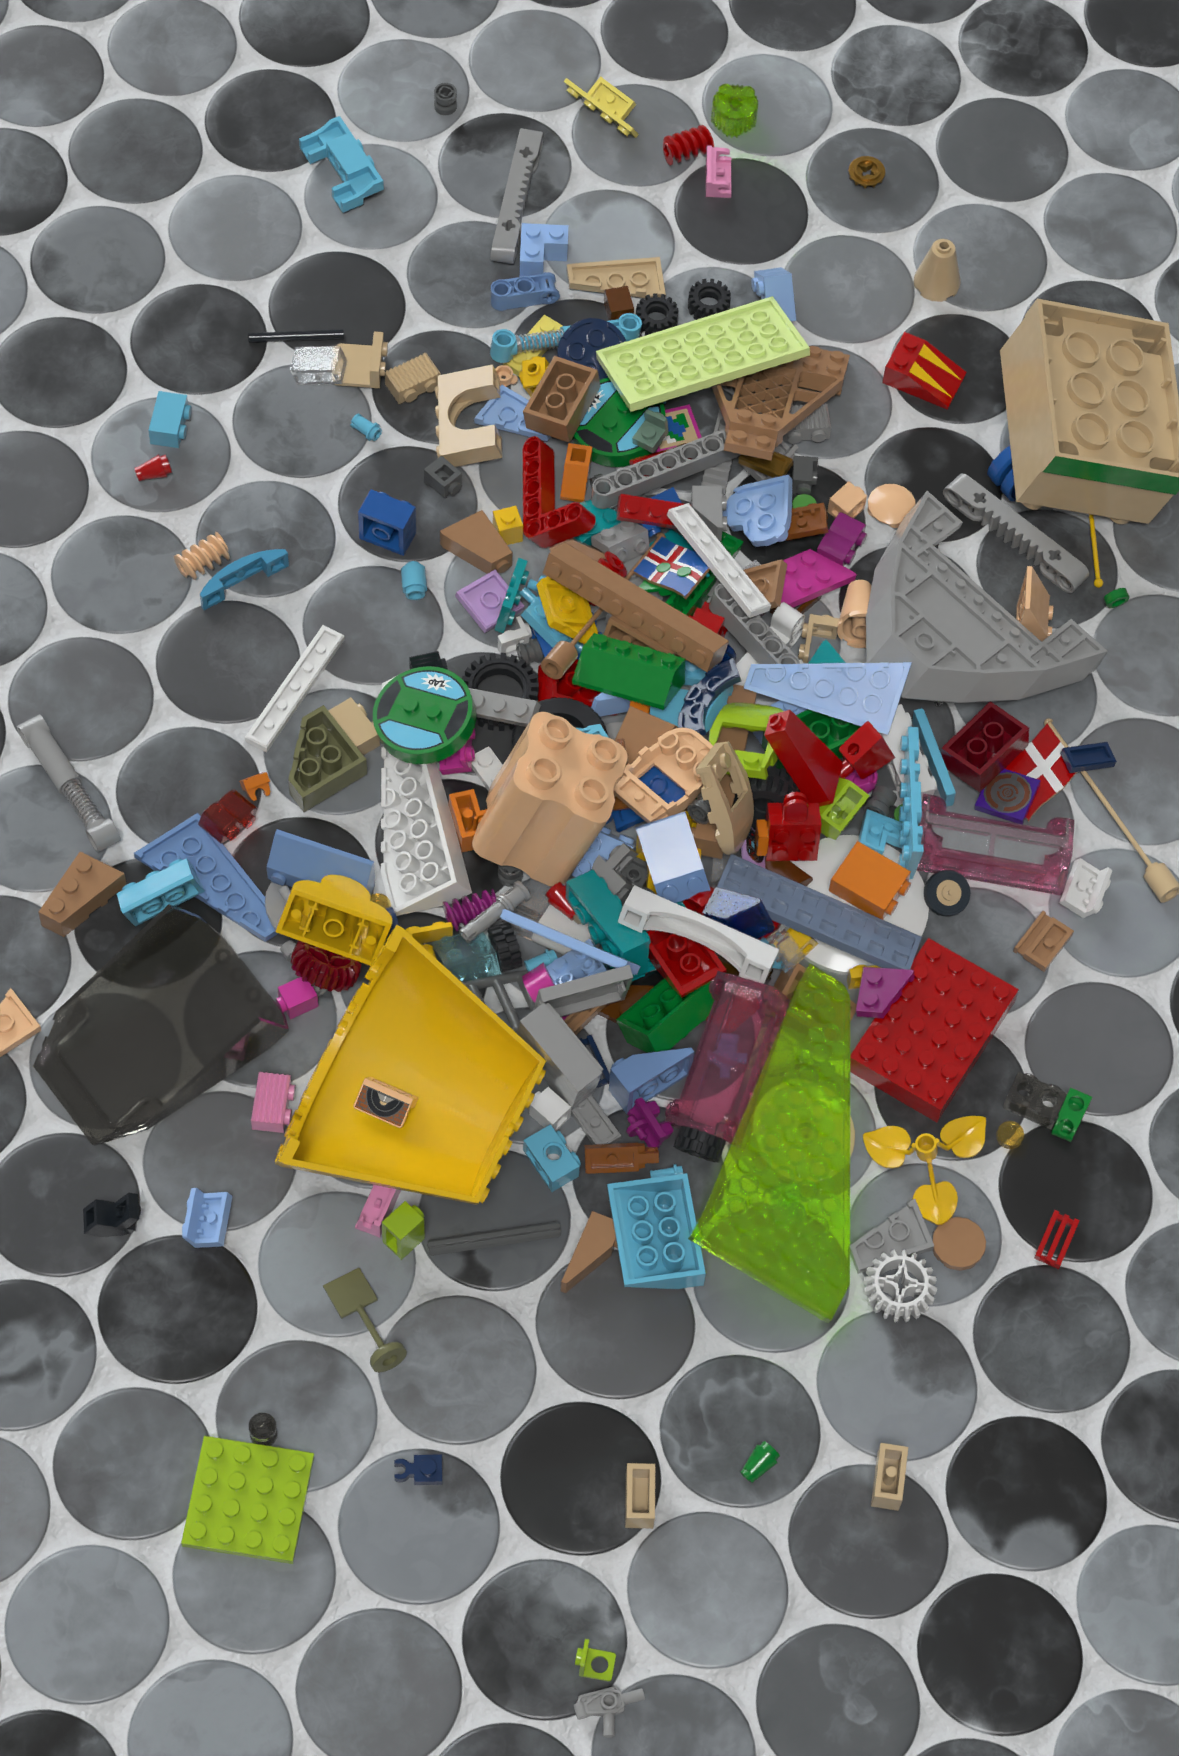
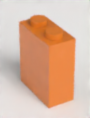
[829,841,911,920]

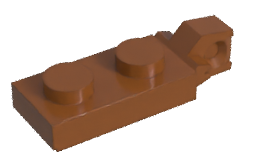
[584,1142,659,1174]

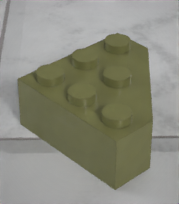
[288,705,367,812]

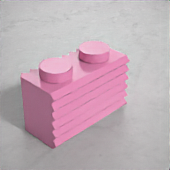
[251,1072,296,1133]

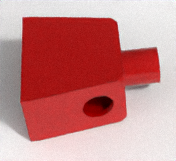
[839,721,895,779]

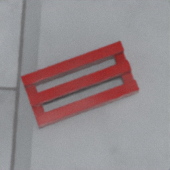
[1034,1210,1080,1269]

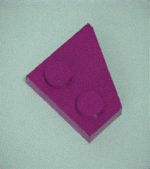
[856,967,915,1018]

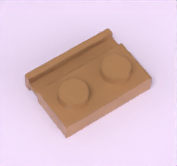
[1013,911,1074,972]

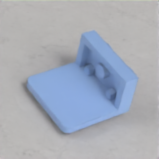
[571,826,636,877]

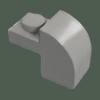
[592,843,638,900]

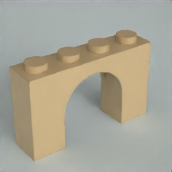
[435,364,502,467]

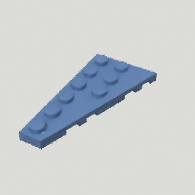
[134,813,279,942]

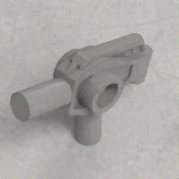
[574,1687,645,1738]

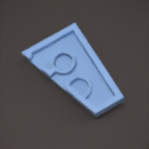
[474,385,551,441]

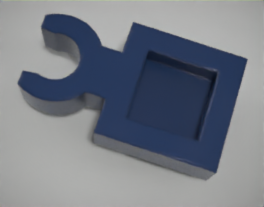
[394,1454,442,1485]

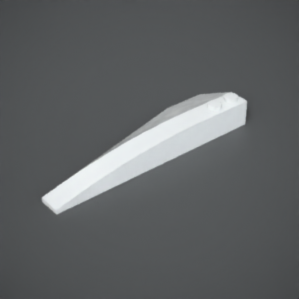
[381,676,472,916]

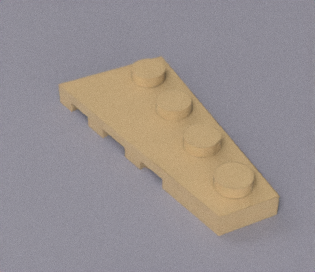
[567,257,666,298]

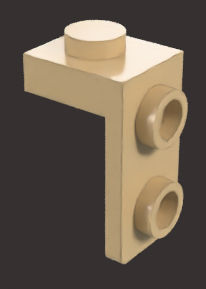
[798,614,839,663]

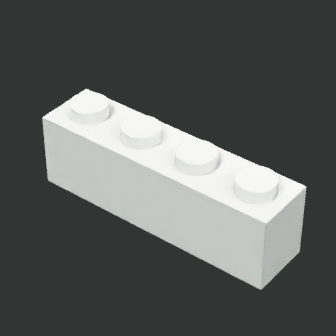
[879,704,937,804]

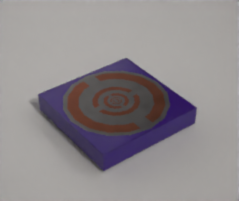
[975,769,1040,825]

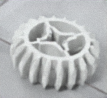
[863,1250,937,1322]

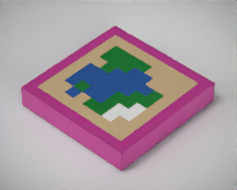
[655,404,702,453]

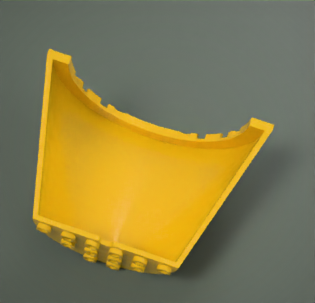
[275,925,546,1205]

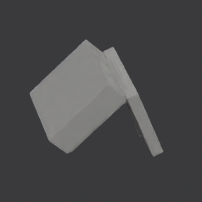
[517,965,633,1111]

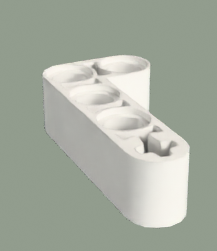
[736,602,805,686]

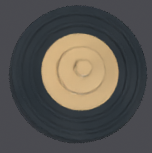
[924,870,971,916]

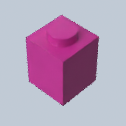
[276,977,318,1020]

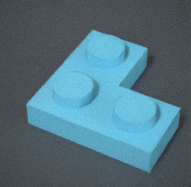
[858,809,903,855]

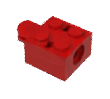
[766,792,822,861]

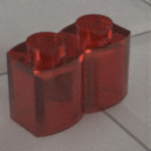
[198,789,257,843]

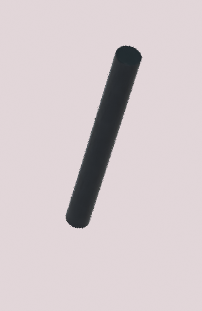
[248,329,344,342]

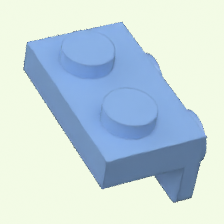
[182,1188,233,1248]

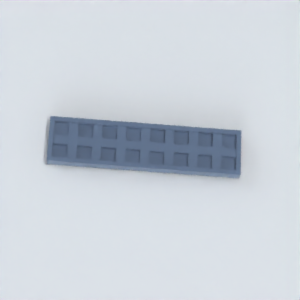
[714,854,922,970]

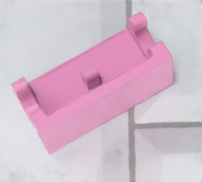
[706,146,731,198]
[355,1185,401,1238]

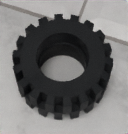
[733,765,800,830]

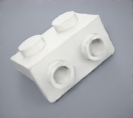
[1059,858,1112,918]

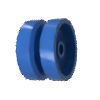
[987,446,1016,502]

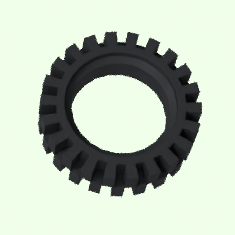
[462,653,539,731]

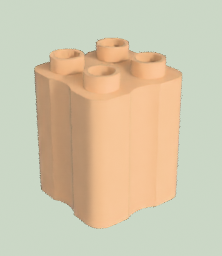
[472,712,628,887]

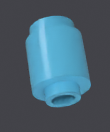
[401,561,427,600]

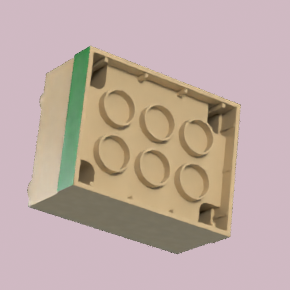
[1000,299,1179,524]

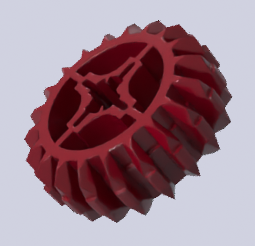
[290,941,361,992]

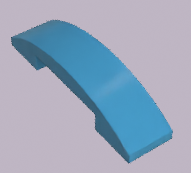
[200,549,289,610]

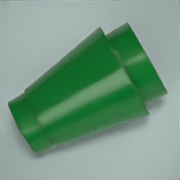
[740,1441,780,1483]

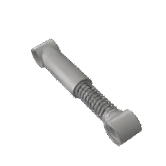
[17,714,121,853]

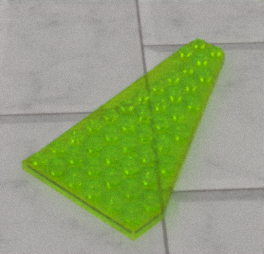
[688,964,850,1323]

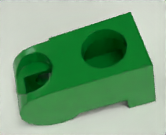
[1051,1087,1092,1142]

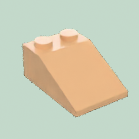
[1016,566,1053,642]

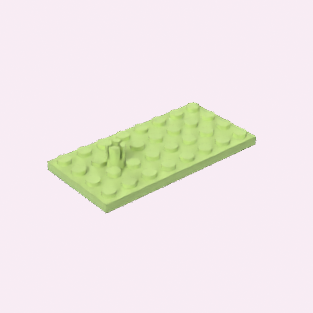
[596,296,810,411]

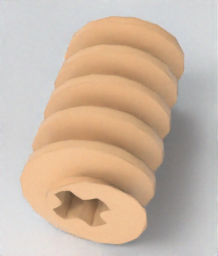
[174,531,230,580]

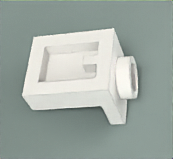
[498,616,532,655]

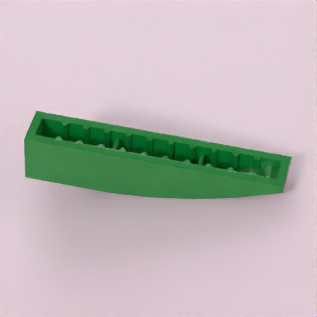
[665,531,744,616]

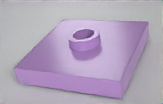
[455,570,525,633]

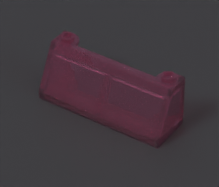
[665,971,791,1150]

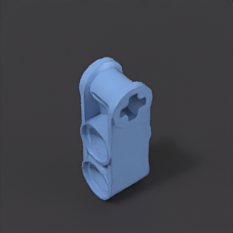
[491,272,560,311]

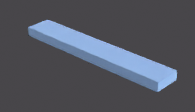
[500,909,640,975]

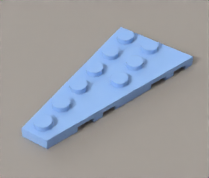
[744,662,912,735]

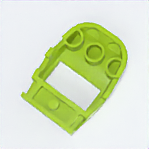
[709,703,783,780]

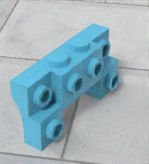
[299,116,384,213]

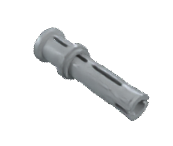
[459,880,531,943]

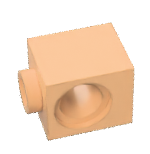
[827,481,867,518]

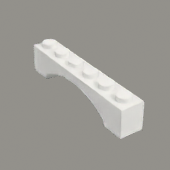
[618,885,779,987]

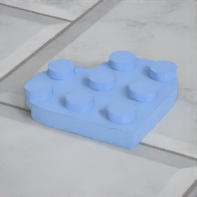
[722,475,792,547]

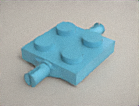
[519,586,584,654]

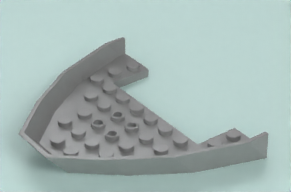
[866,491,1108,703]

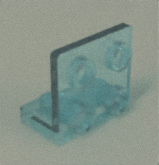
[432,932,501,982]

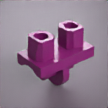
[626,1097,674,1149]

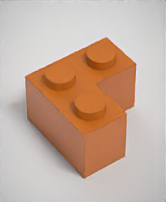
[449,789,487,852]

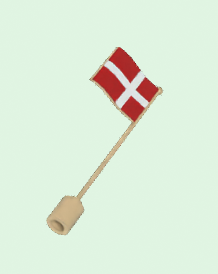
[1005,718,1179,903]

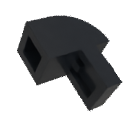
[83,1193,141,1237]

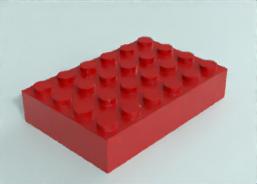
[846,938,1019,1123]

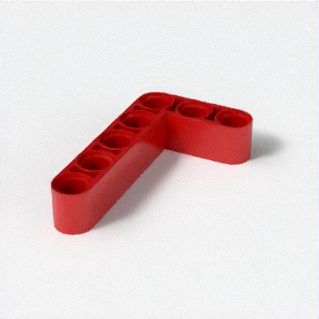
[523,436,596,548]

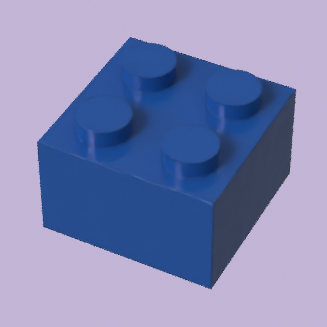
[358,489,416,556]

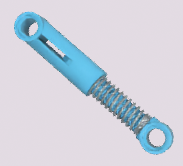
[490,313,642,363]

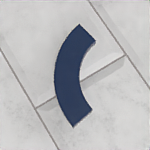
[678,658,741,736]

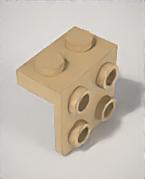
[332,332,388,388]

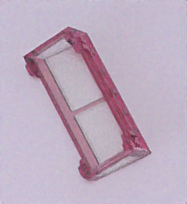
[917,793,1074,896]

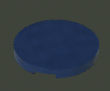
[557,318,626,380]

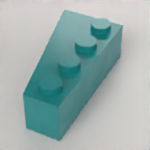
[566,869,651,979]

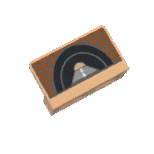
[354,1077,419,1128]

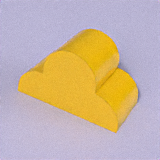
[275,875,392,966]

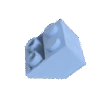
[546,939,610,985]

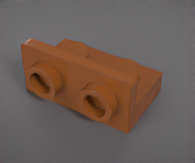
[784,503,829,541]

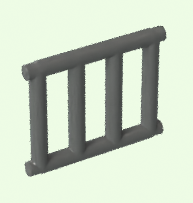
[462,970,535,1033]

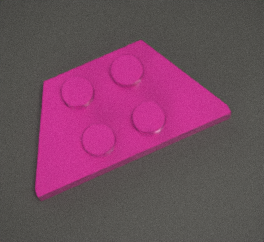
[781,549,857,607]

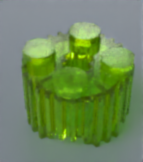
[711,84,758,138]

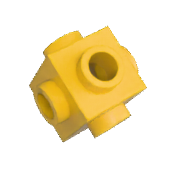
[519,356,550,397]

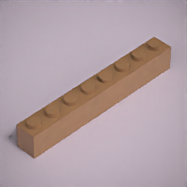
[543,543,729,672]
[691,684,757,859]

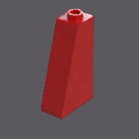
[764,710,843,807]

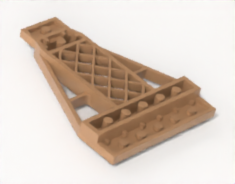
[711,346,850,461]

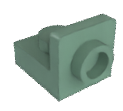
[632,409,669,453]

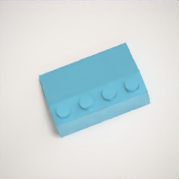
[607,1173,706,1289]

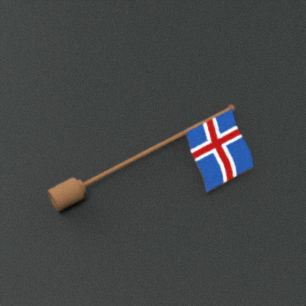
[541,533,710,679]

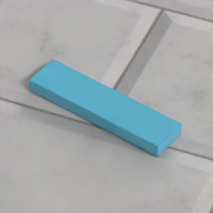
[912,708,956,807]

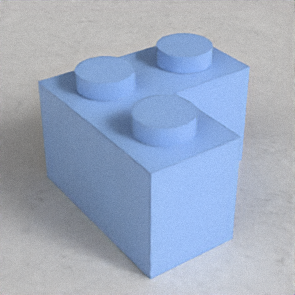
[519,223,569,277]
[751,267,796,321]

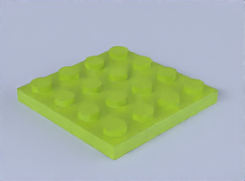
[181,1436,314,1564]

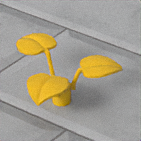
[863,1116,986,1225]

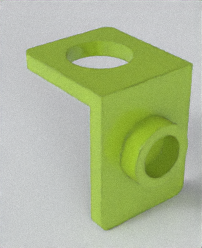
[575,1639,616,1682]

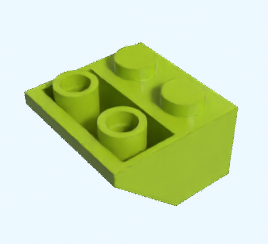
[819,778,870,840]

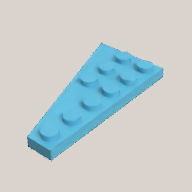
[898,727,924,879]

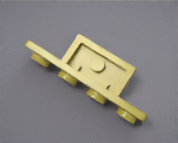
[563,76,639,138]

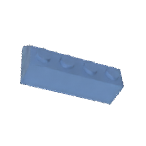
[267,829,375,896]

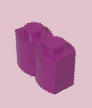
[817,512,867,566]

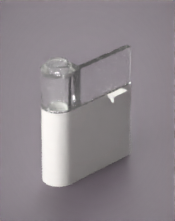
[501,879,599,955]

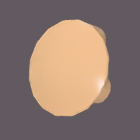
[867,484,915,528]

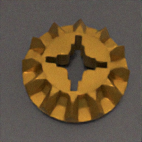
[848,156,885,188]

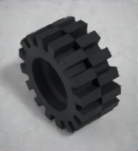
[688,278,731,320]
[636,293,679,336]
[487,922,522,973]
[673,1126,726,1163]

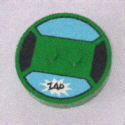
[572,377,666,467]
[373,666,477,764]

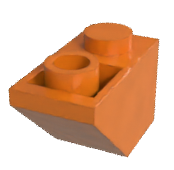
[560,443,592,502]

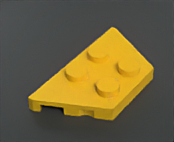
[536,576,598,644]

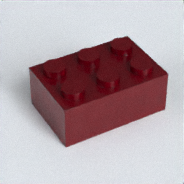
[941,701,1029,792]

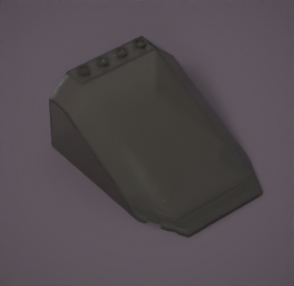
[33,904,289,1146]

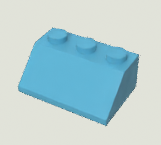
[117,858,205,926]

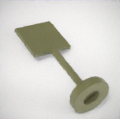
[323,1268,407,1373]

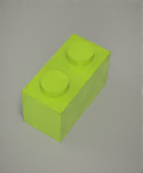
[382,1201,425,1260]

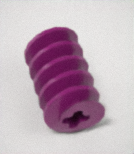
[443,888,499,932]

